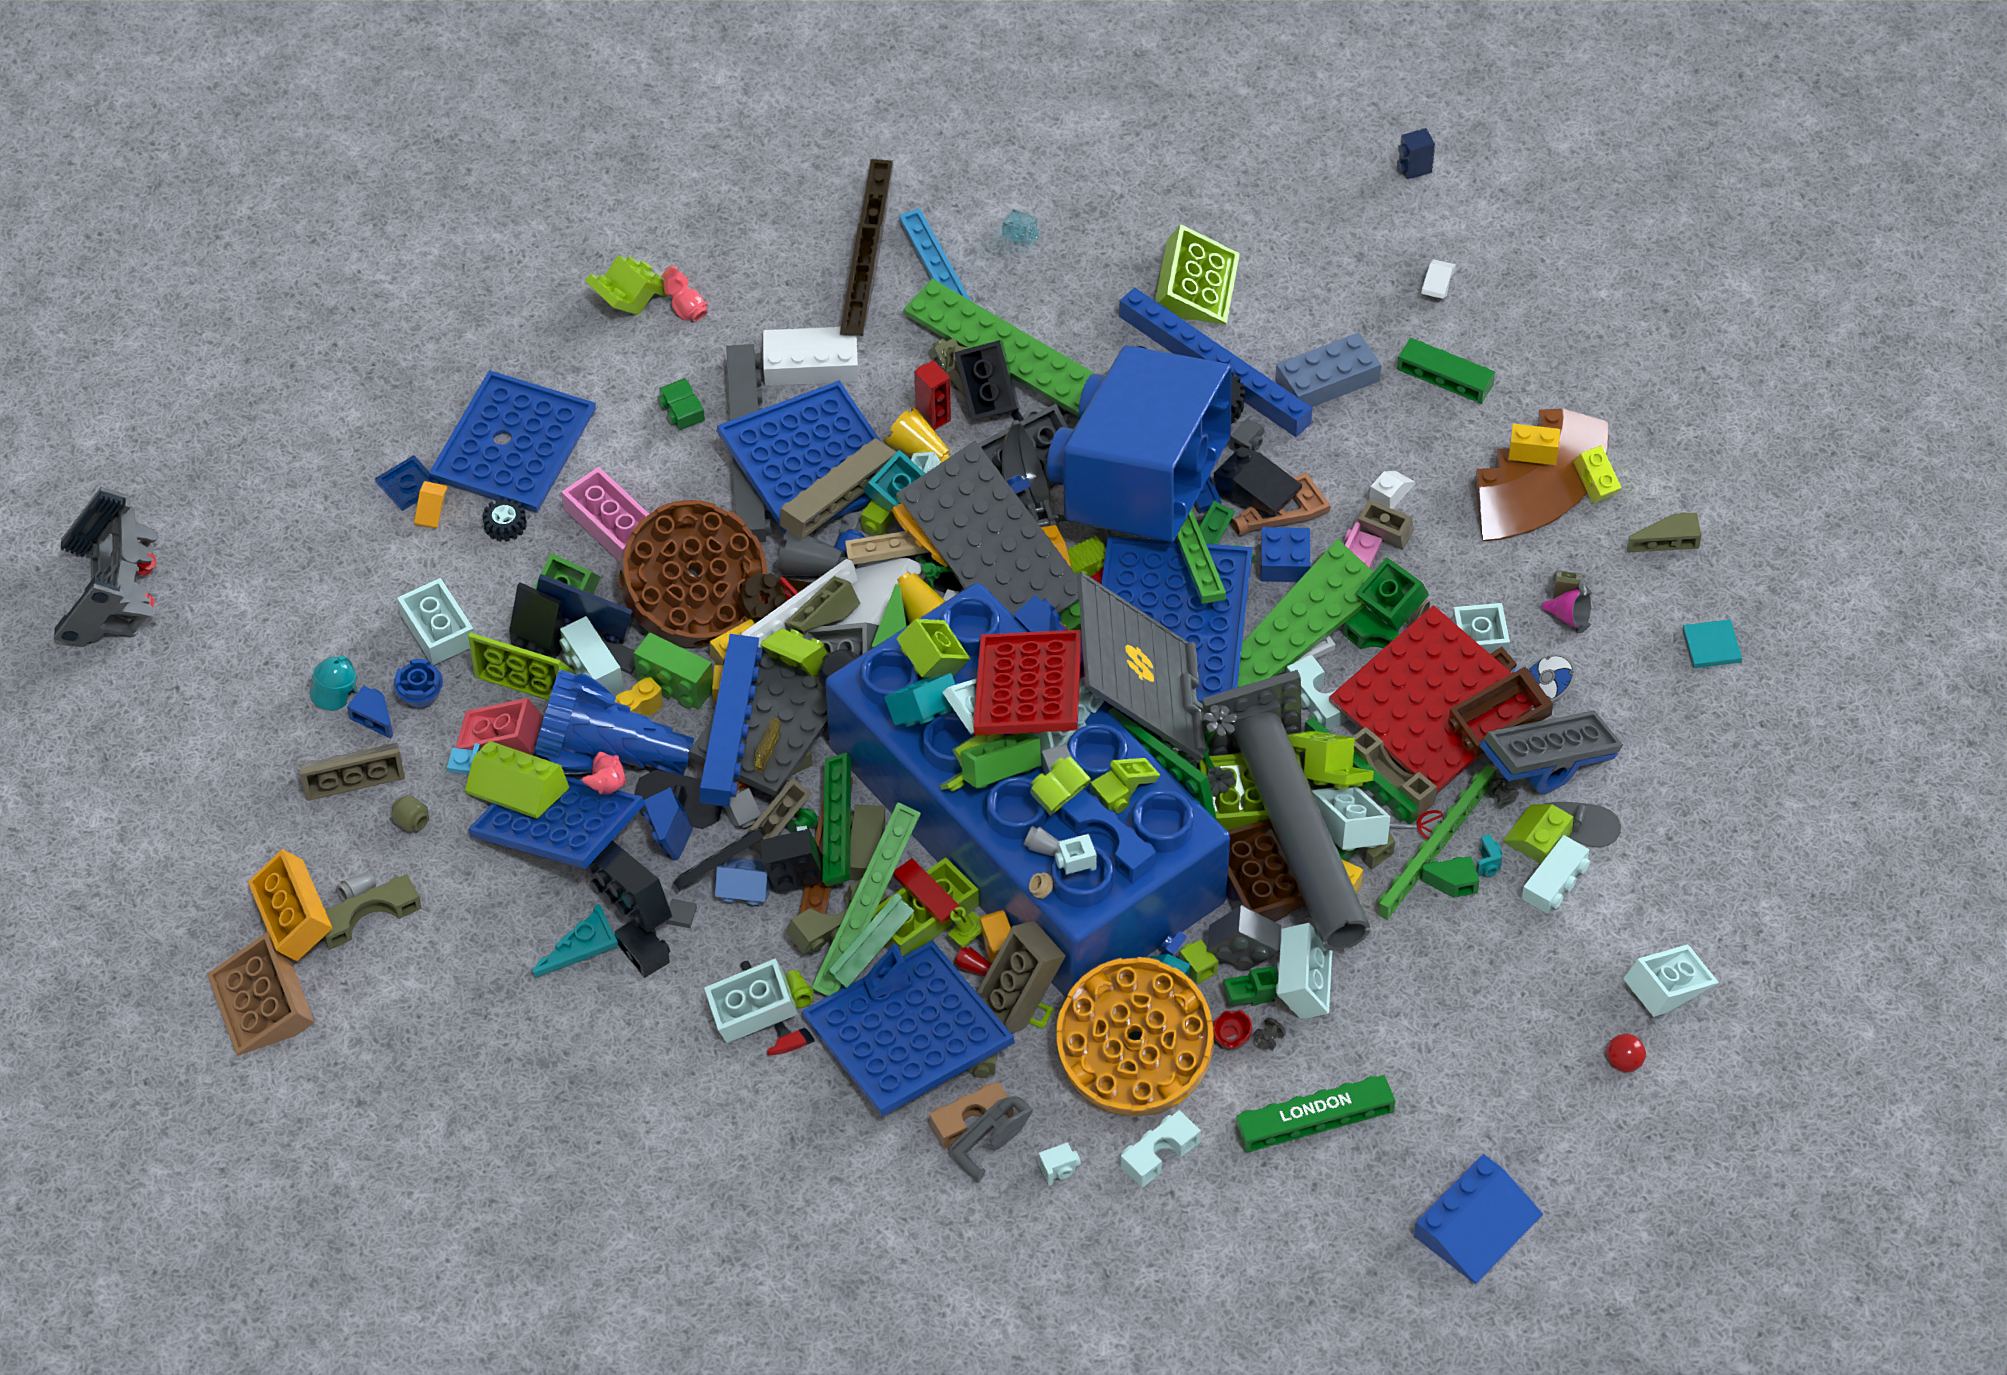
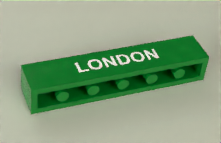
[1235,1074,1395,1153]

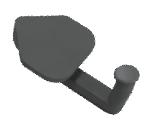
[950,1096,1033,1183]

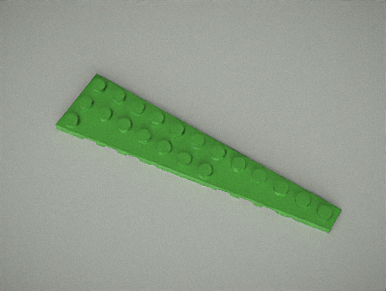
[1161,539,1374,749]

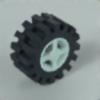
[482,498,527,542]

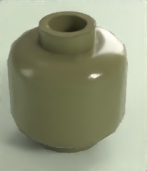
[391,795,429,832]

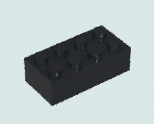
[586,840,673,933]

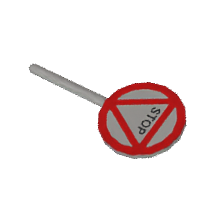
[1389,810,1444,841]

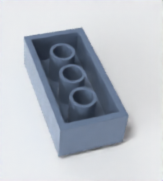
[1275,332,1381,407]

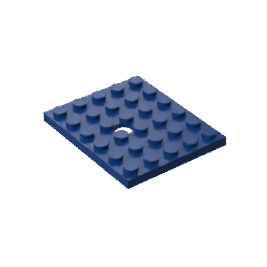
[429,370,596,513]

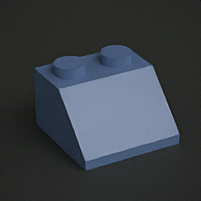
[715,858,771,905]

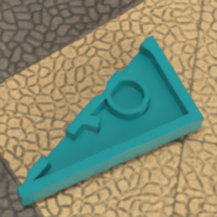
[532,904,618,978]

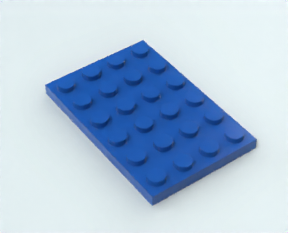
[468,776,645,869]

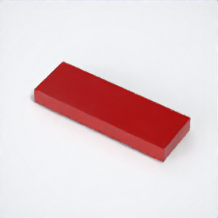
[893,858,961,925]

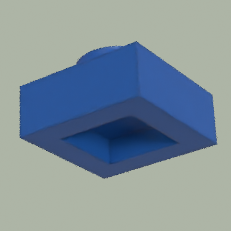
[1160,930,1187,956]

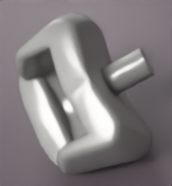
[840,512,861,533]

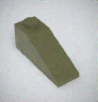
[1627,512,1702,553]
[785,576,860,631]

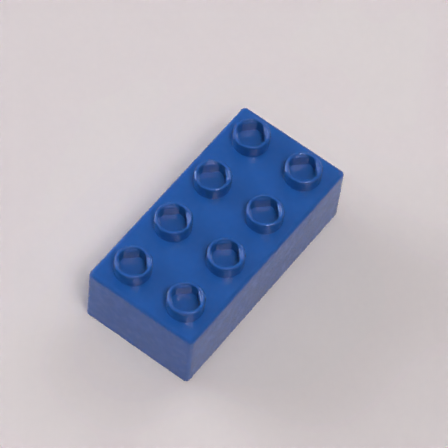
[826,583,1230,998]

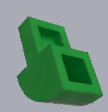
[1222,966,1279,1006]

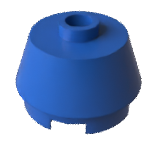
[394,659,443,708]

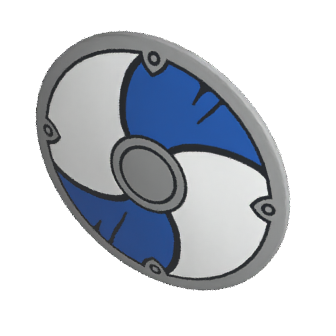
[1528,654,1576,702]

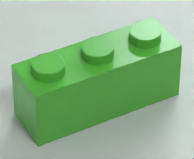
[961,733,1042,788]

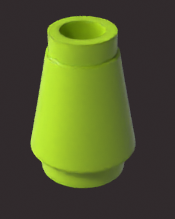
[786,970,814,1008]

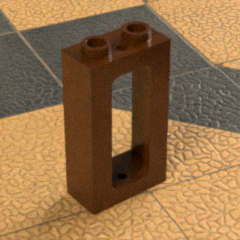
[1448,666,1553,758]

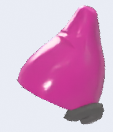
[1542,582,1593,633]

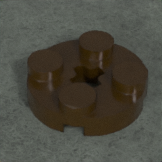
[738,573,787,621]

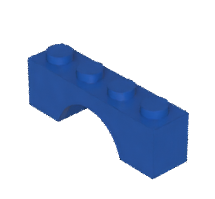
[1061,789,1156,884]

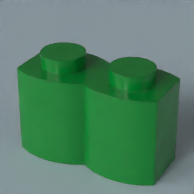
[657,378,705,430]

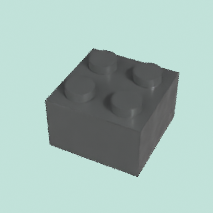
[1207,905,1281,969]

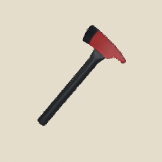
[740,961,814,1056]

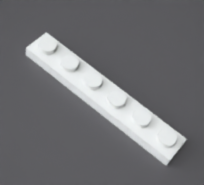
[741,559,858,648]

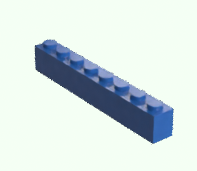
[700,634,763,807]

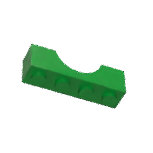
[1343,607,1399,650]

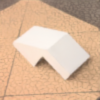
[1421,260,1456,299]

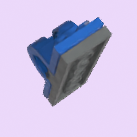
[1480,710,1623,795]

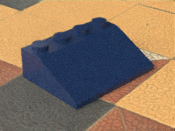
[536,574,635,643]

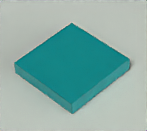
[1683,619,1742,668]

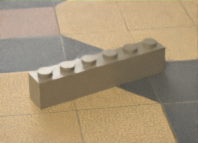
[780,438,897,540]

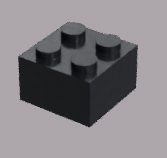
[760,829,823,893]

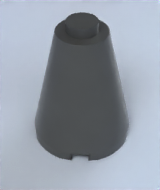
[778,531,848,576]

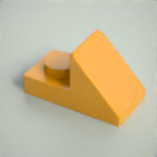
[979,910,1011,963]

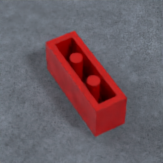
[914,360,951,431]

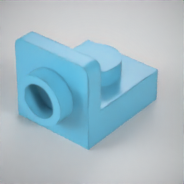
[447,743,481,775]

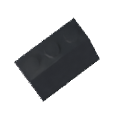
[954,340,1020,421]

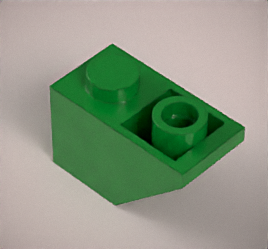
[1421,856,1479,898]

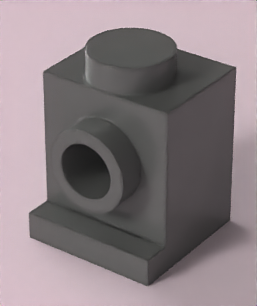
[1230,418,1265,452]

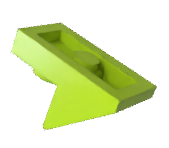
[1110,758,1160,798]

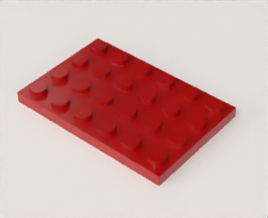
[973,630,1082,736]

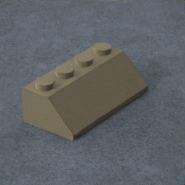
[299,743,405,801]

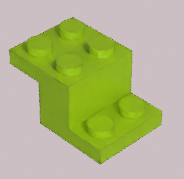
[585,255,667,315]
[1288,731,1374,789]

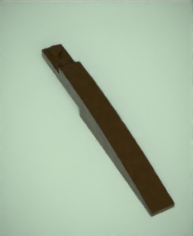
[840,159,893,336]

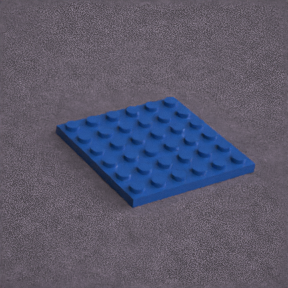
[716,380,881,534]
[801,940,1015,1116]

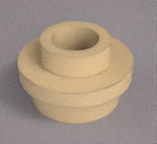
[1029,873,1053,899]

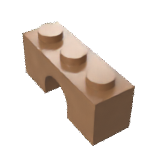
[929,1081,1013,1150]

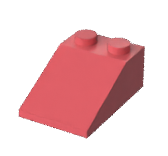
[456,698,543,755]

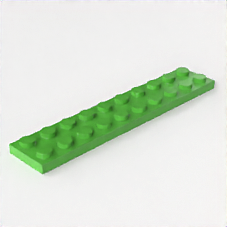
[903,279,1095,417]

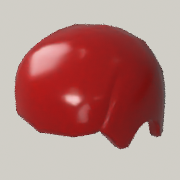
[1213,1009,1252,1049]
[1605,1033,1646,1072]

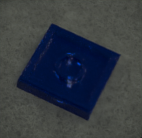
[375,455,441,511]

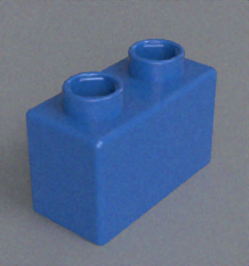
[1047,346,1231,542]

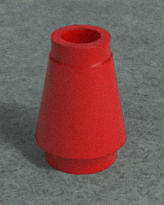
[954,947,992,977]

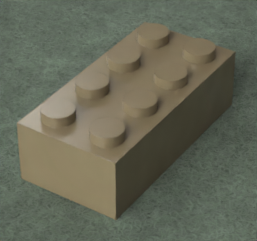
[977,921,1066,1033]

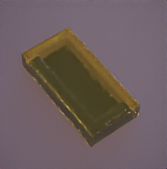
[754,717,781,771]

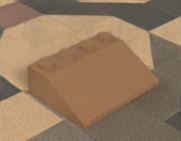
[207,932,315,1056]

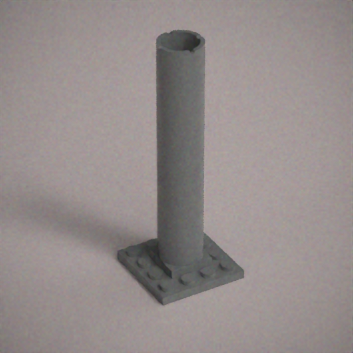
[1202,670,1370,951]

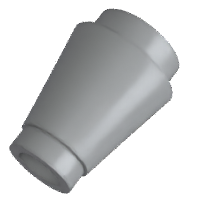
[1024,826,1060,857]
[337,873,376,901]

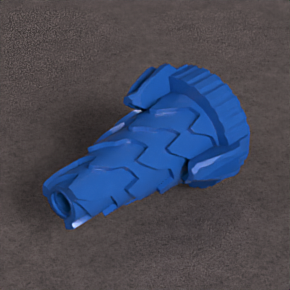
[533,670,695,775]

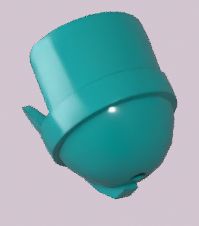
[310,655,357,711]

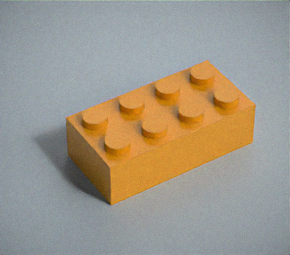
[248,849,333,961]

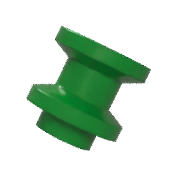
[787,808,819,833]

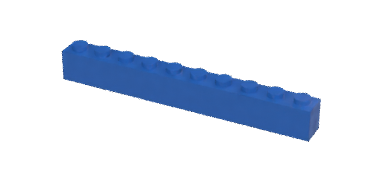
[1119,287,1312,437]

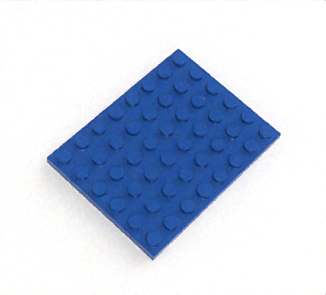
[1102,536,1253,704]

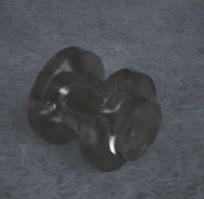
[1487,777,1519,809]
[1253,1017,1286,1050]

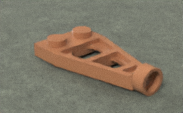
[1231,472,1331,537]

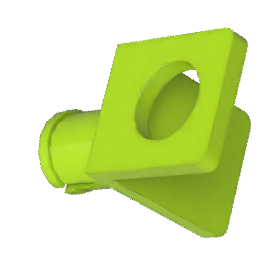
[948,907,982,948]

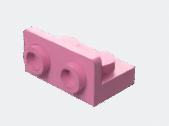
[1345,522,1383,568]

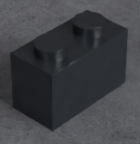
[614,921,671,978]

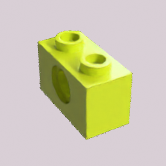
[1573,445,1622,504]

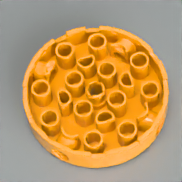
[1056,957,1214,1116]

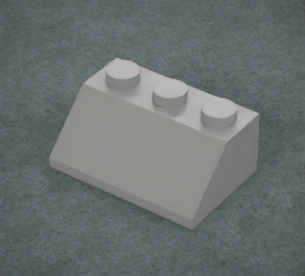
[803,622,879,657]

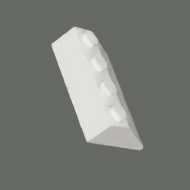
[763,327,858,386]
[822,557,928,626]

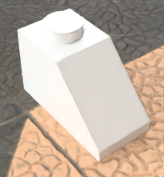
[1369,471,1416,509]

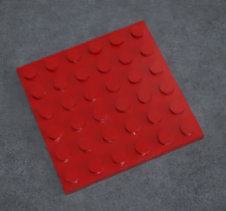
[1329,605,1534,795]

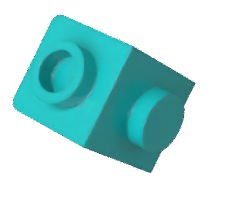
[1476,834,1502,877]

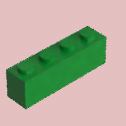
[1397,337,1495,404]

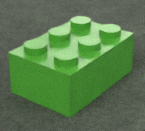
[634,632,713,710]

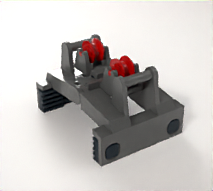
[54,487,158,647]

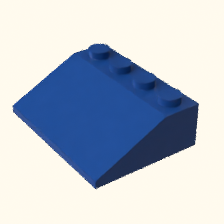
[1414,1154,1543,1285]

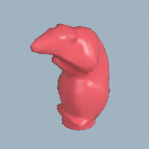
[661,265,708,322]
[582,752,626,795]

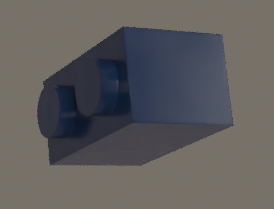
[1397,128,1435,180]

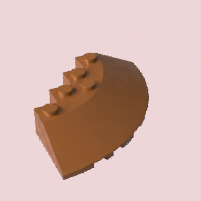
[1475,409,1609,541]

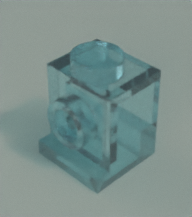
[1002,209,1039,244]

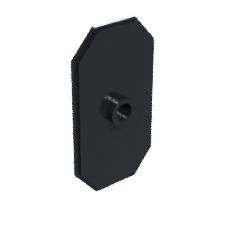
[634,769,723,829]

